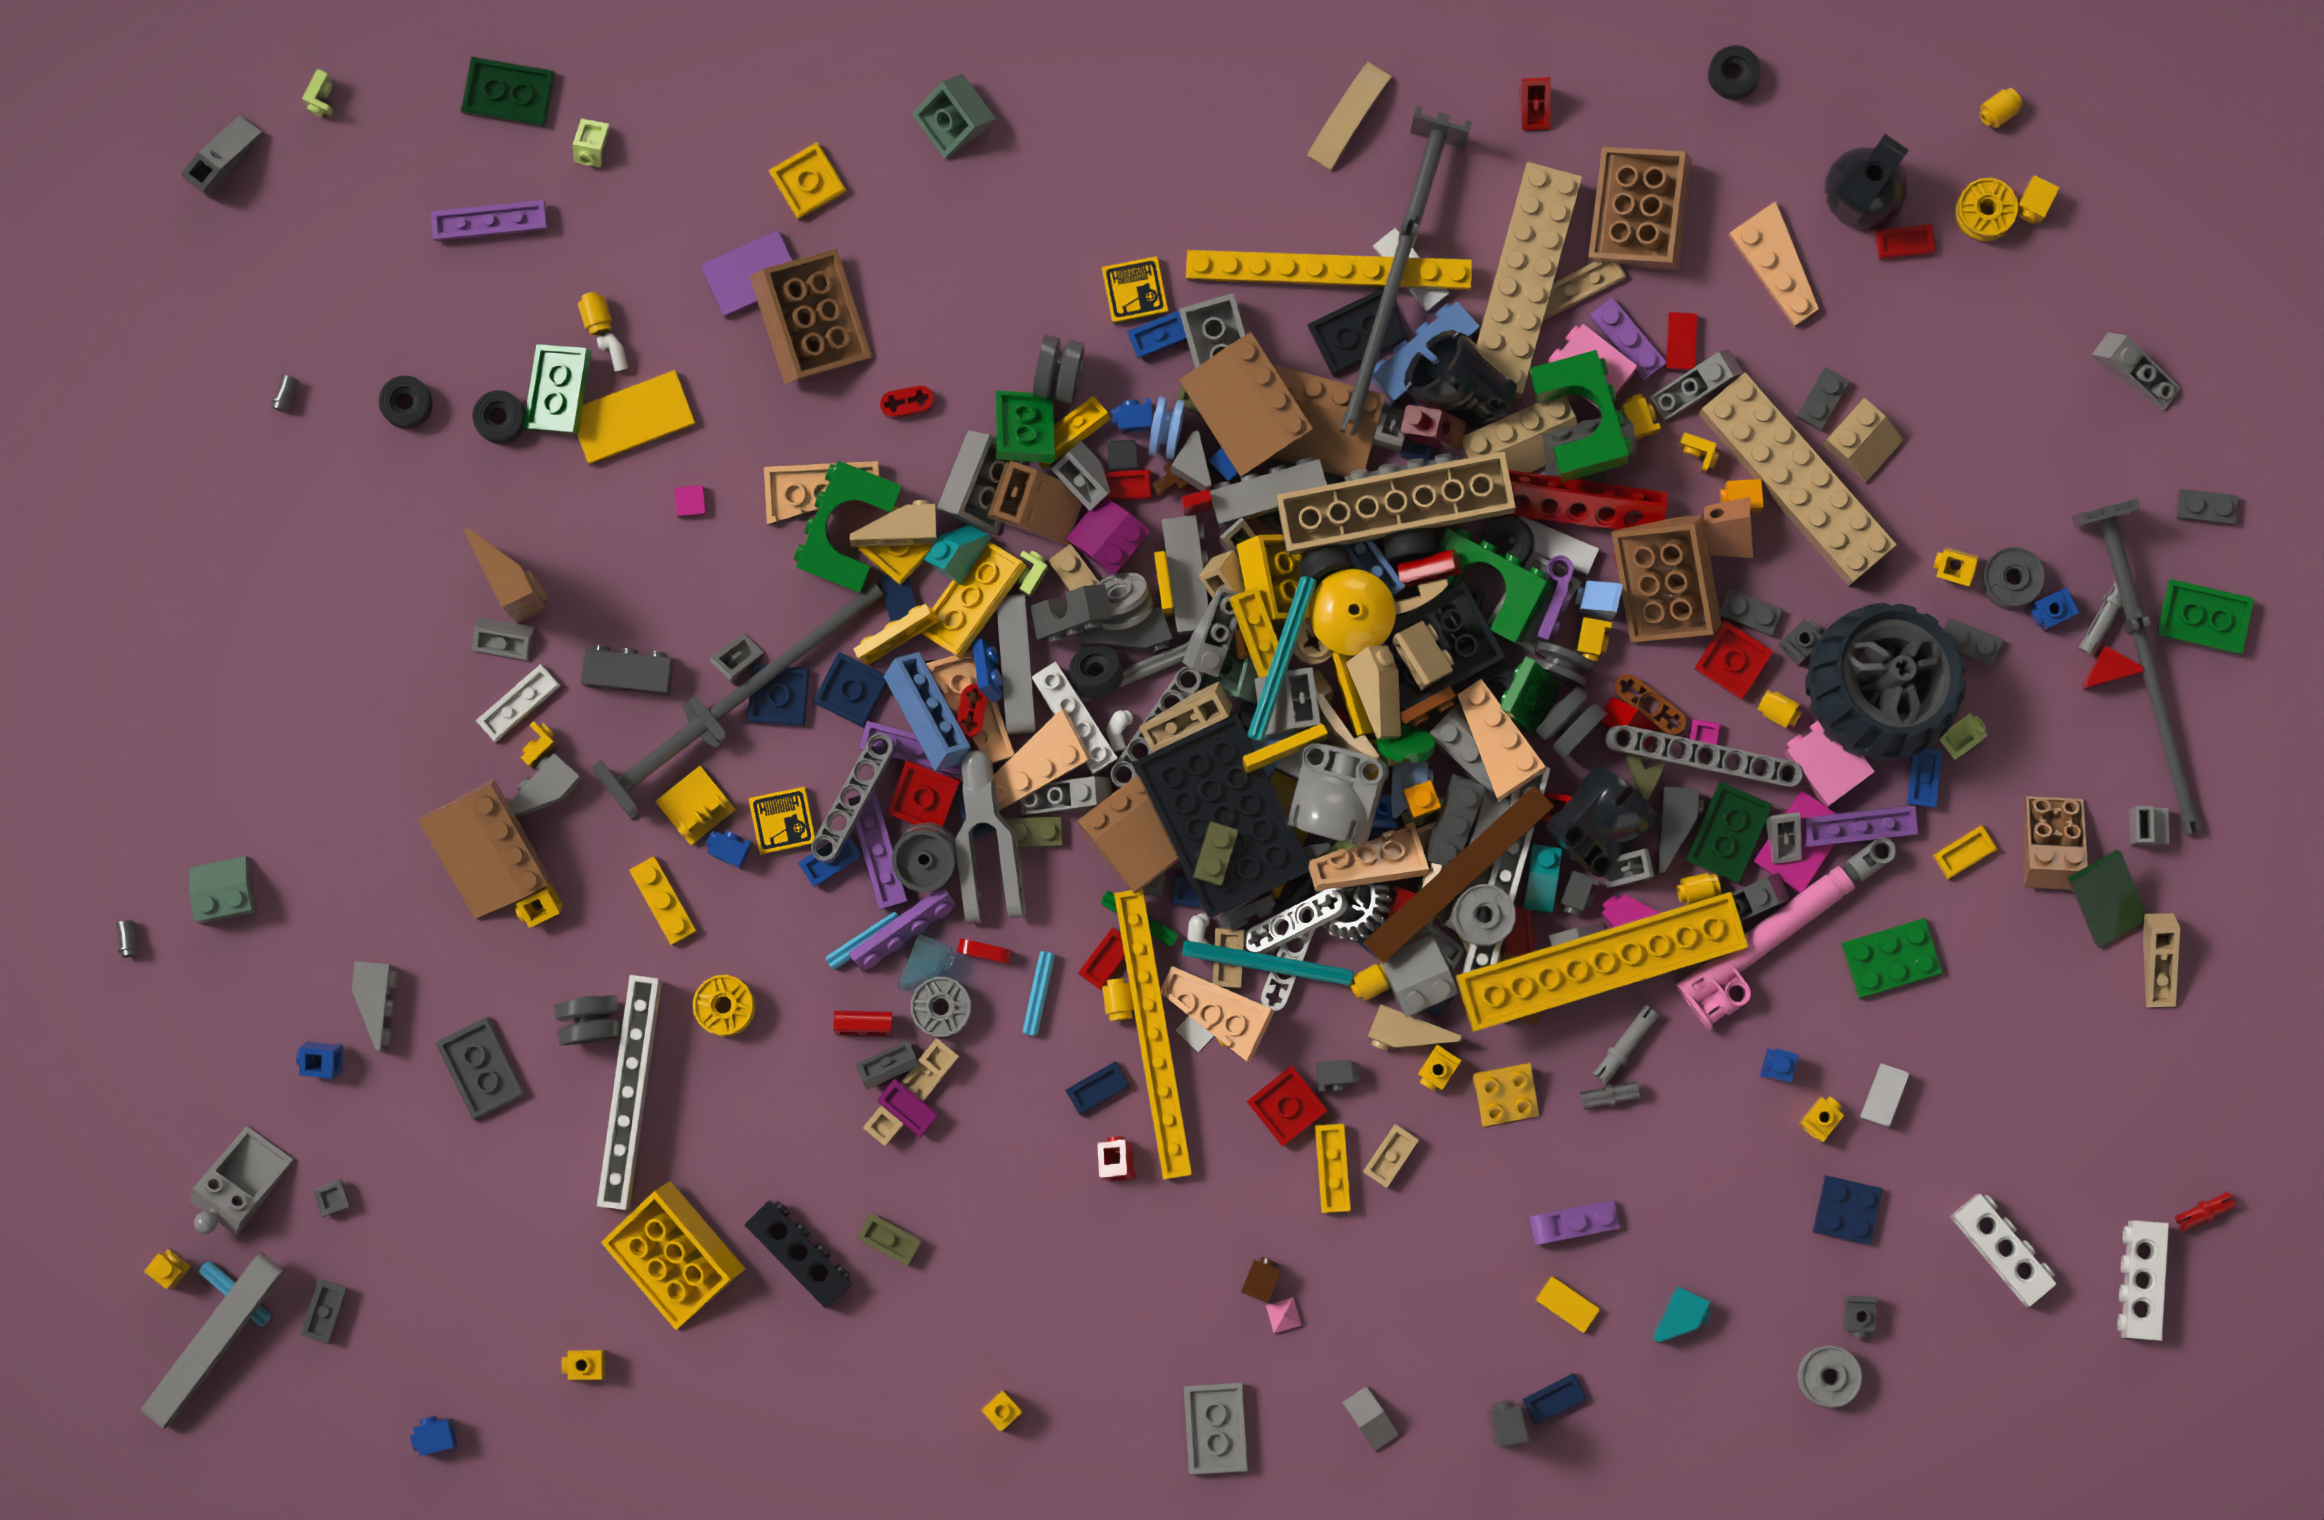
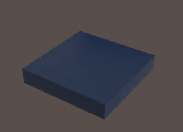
[812,651,887,729]
[747,664,810,727]

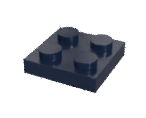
[1812,1175,1882,1245]

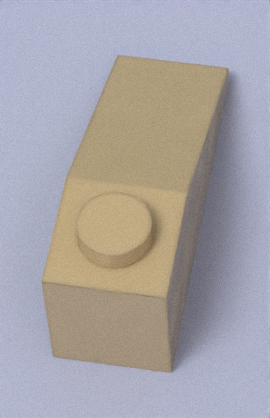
[850,500,937,547]
[1198,550,1246,630]
[1346,646,1401,739]
[1139,682,1233,752]
[2143,913,2180,1007]
[1367,1004,1462,1051]

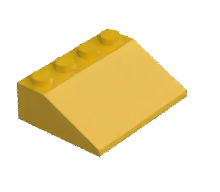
[601,1181,746,1330]

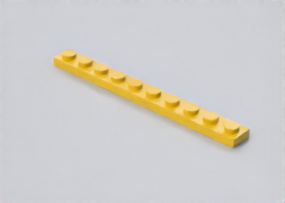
[1186,250,1472,290]
[1114,889,1192,1180]

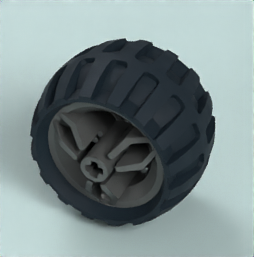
[1805,603,1966,761]

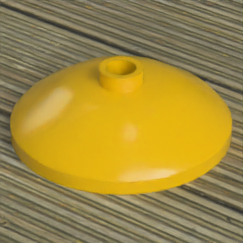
[1309,569,1396,656]

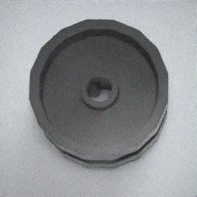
[1032,335,1085,404]
[1535,685,1608,759]
[891,822,958,892]
[554,995,622,1046]

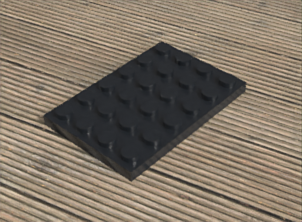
[1132,713,1310,920]

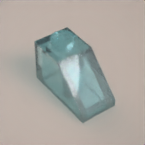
[897,934,955,991]

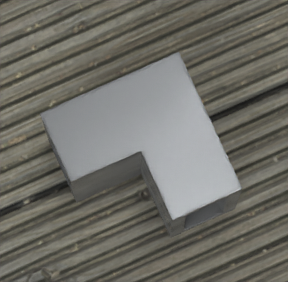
[2129,806,2169,846]

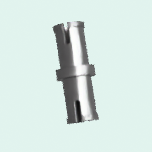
[1580,1080,1641,1110]

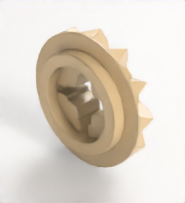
[1293,618,1333,665]

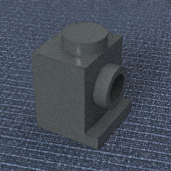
[1777,619,1824,666]
[1559,871,1600,917]
[1316,1059,1359,1093]
[1843,1296,1877,1338]

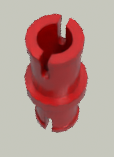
[2175,1191,2236,1232]

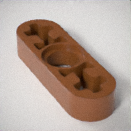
[1613,674,1686,736]

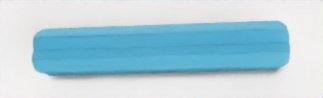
[826,912,899,970]
[1023,951,1055,1036]
[199,1261,272,1327]

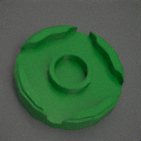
[1377,725,1435,763]

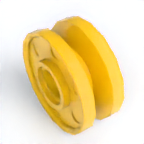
[1955,178,2018,242]
[693,975,756,1037]

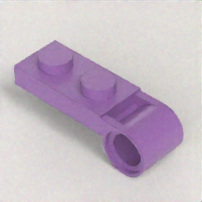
[1535,555,1574,643]
[1529,1200,1620,1245]

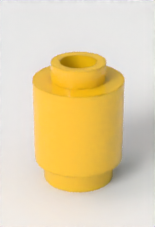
[1979,88,2023,128]
[577,291,613,336]
[1757,690,1802,729]
[1676,872,1721,905]
[1349,963,1390,1002]
[1102,978,1134,1021]

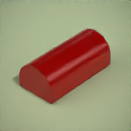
[1398,549,1462,587]
[833,1010,893,1037]

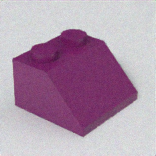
[1066,497,1150,575]

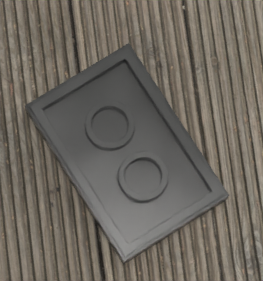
[435,1017,526,1121]

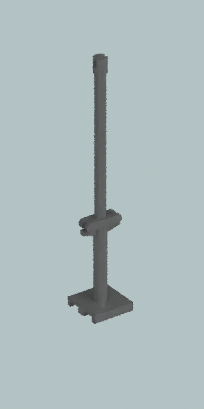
[1340,106,1472,436]
[2072,498,2202,835]
[592,583,884,819]

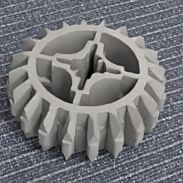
[1316,882,1392,941]

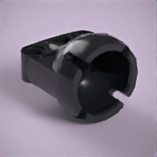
[1825,134,1909,229]
[1404,330,1517,429]
[1547,765,1657,877]

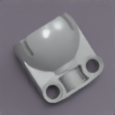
[1289,744,1389,845]

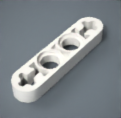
[1244,889,1348,954]
[1261,908,1315,1011]

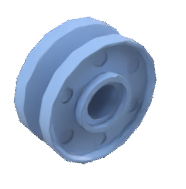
[1148,396,1185,460]

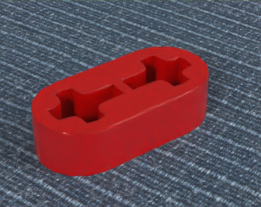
[880,385,934,419]
[955,684,987,740]
[956,938,1013,965]

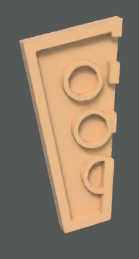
[994,708,1092,812]
[1160,966,1275,1064]

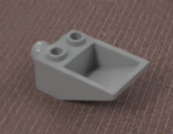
[190,1126,293,1236]

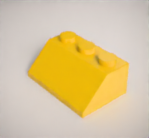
[1237,534,1313,626]
[1330,652,1376,739]

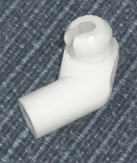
[597,333,628,371]
[1106,710,1133,753]
[1187,913,1210,944]

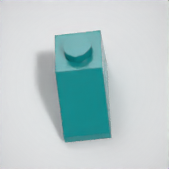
[924,525,992,585]
[1523,845,1562,913]
[1651,1287,1712,1342]

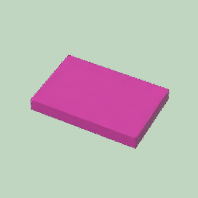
[1753,790,1836,894]

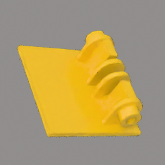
[655,766,736,846]
[1473,1063,1539,1127]

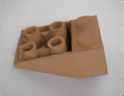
[987,460,1082,546]
[2023,796,2088,890]

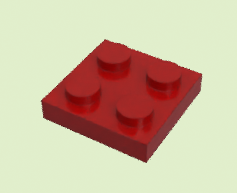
[1693,620,1774,701]
[887,759,961,826]
[1246,1065,1328,1147]

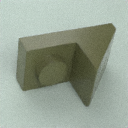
[1623,753,1666,802]

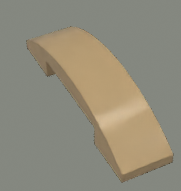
[1307,62,1392,171]
[1348,578,1449,615]
[1313,670,1379,773]
[863,1038,959,1146]

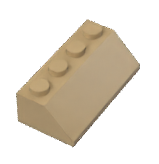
[1460,396,1578,473]

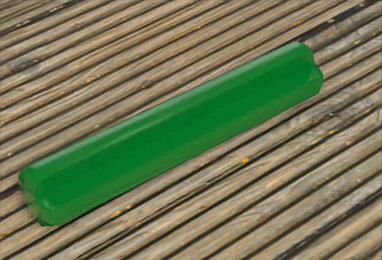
[1101,891,1178,947]

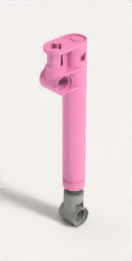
[1675,838,1896,1031]

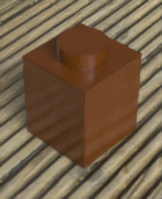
[1241,1257,1281,1303]

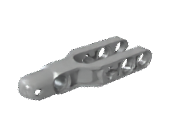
[955,750,1026,924]

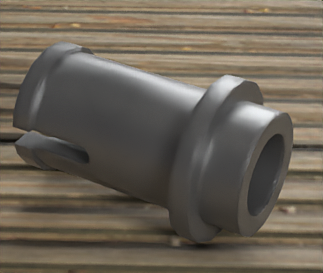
[271,375,299,413]
[116,920,141,958]

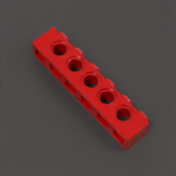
[1503,470,1667,531]

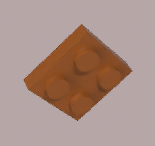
[1400,686,1458,727]

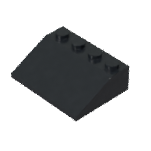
[1381,582,1505,712]

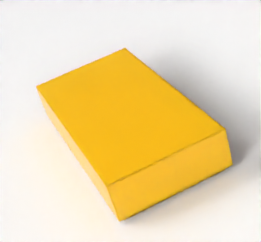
[1932,825,1997,880]
[1535,1276,1600,1333]

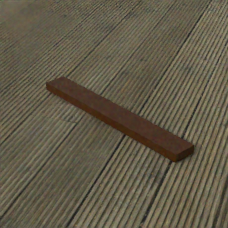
[1363,786,1554,965]

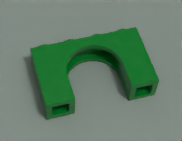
[1530,350,1633,482]
[793,460,903,593]
[1416,526,1553,643]

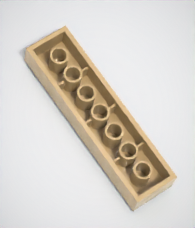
[1477,162,1582,400]
[1698,372,1897,586]
[1276,451,1516,556]

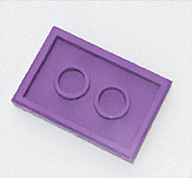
[701,230,792,318]

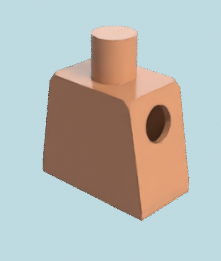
[1704,498,1753,558]

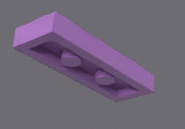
[1589,297,1666,382]

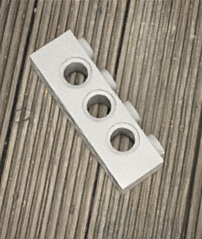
[1031,661,1118,776]
[1949,1194,2056,1306]
[2117,1220,2169,1340]

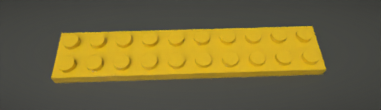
[1456,892,1748,1032]

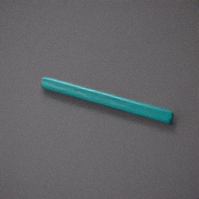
[1248,576,1316,741]
[1182,940,1353,986]

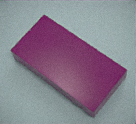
[876,1078,940,1138]

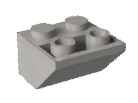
[1254,667,1321,736]

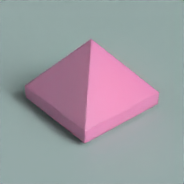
[1266,1297,1301,1333]

